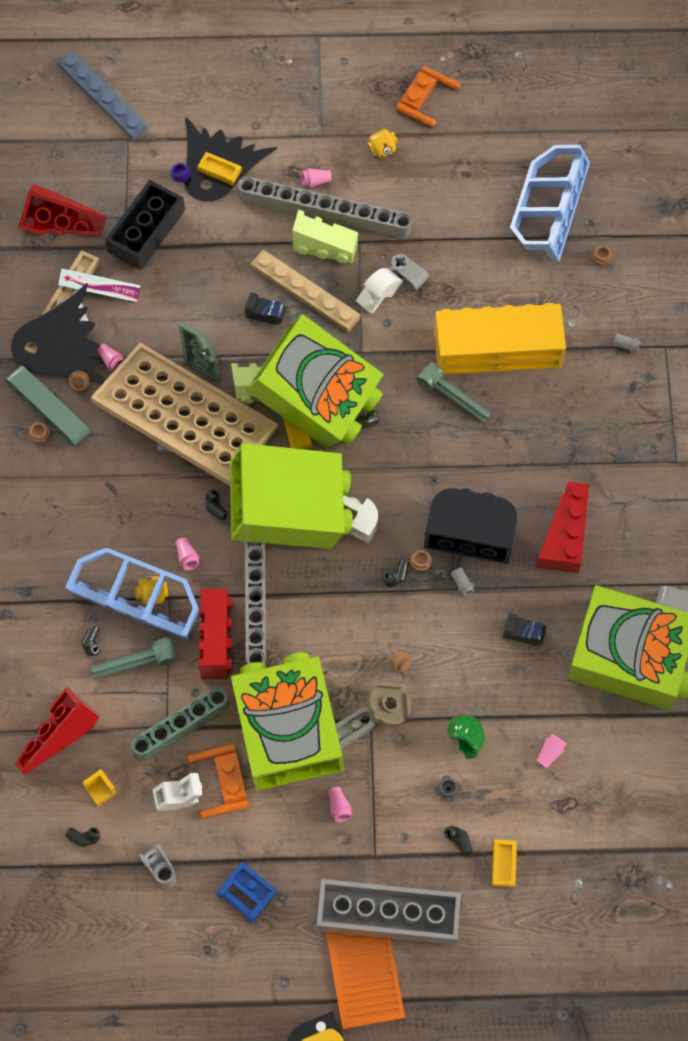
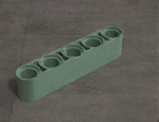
[5,365,90,446]
[131,688,229,761]

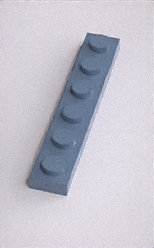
[58,51,148,140]

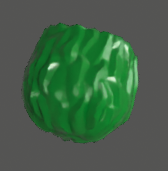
[447,715,485,759]

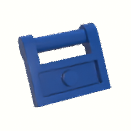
[216,862,278,924]

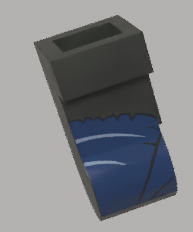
[245,292,286,325]
[502,613,547,646]

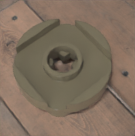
[367,682,411,727]

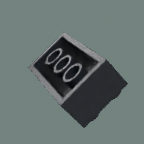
[105,180,185,270]

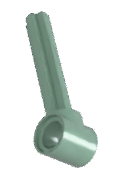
[416,362,491,423]
[90,638,178,679]

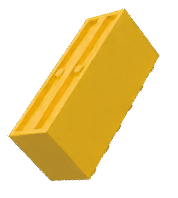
[434,303,566,375]

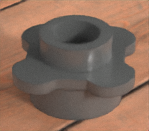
[435,776,462,802]

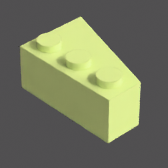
[293,209,358,263]
[231,363,261,405]

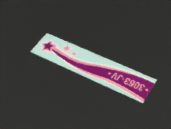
[58,269,140,302]

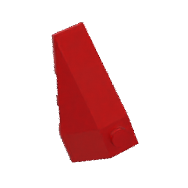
[18,184,107,235]
[15,687,99,775]

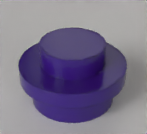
[171,163,191,183]

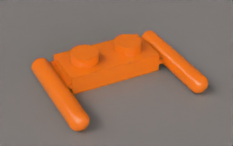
[396,66,460,127]
[187,744,249,819]

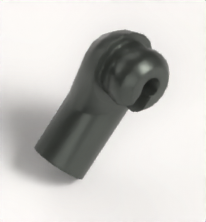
[355,410,380,429]
[81,625,100,657]
[444,826,473,855]
[65,827,100,847]

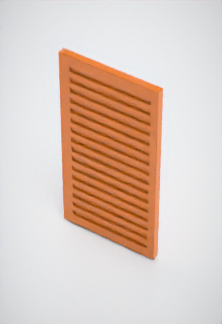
[326,932,405,1030]

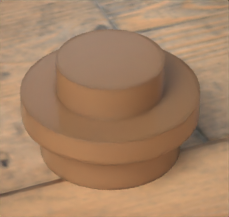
[592,245,612,265]
[69,370,90,391]
[28,422,50,443]
[410,550,432,572]
[390,651,411,672]

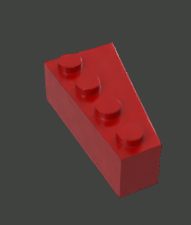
[536,482,590,573]
[199,589,232,680]

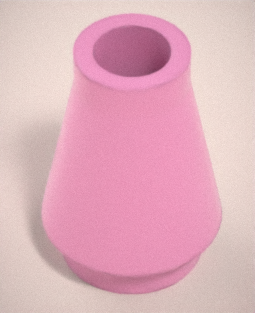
[301,168,332,188]
[97,344,125,372]
[175,537,200,571]
[536,734,566,769]
[328,787,353,822]

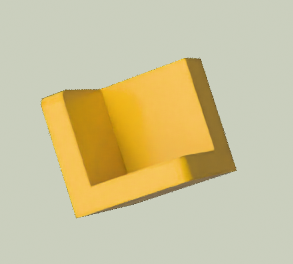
[82,769,117,807]

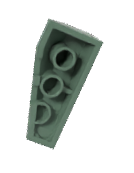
[179,322,221,383]

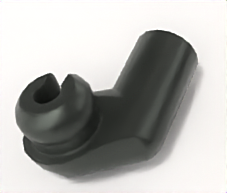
[205,490,228,521]
[383,560,409,587]

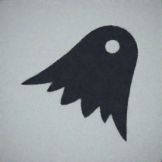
[185,117,278,201]
[11,283,105,385]

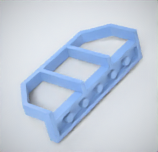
[510,145,590,262]
[65,548,199,641]

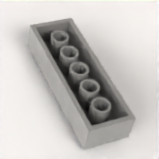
[316,879,461,945]

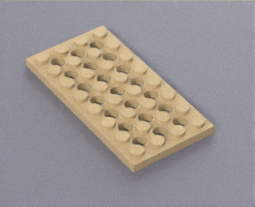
[91,343,278,486]

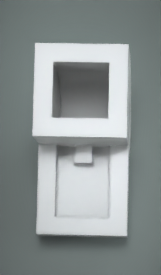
[356,268,403,314]
[343,495,378,544]
[152,773,202,811]

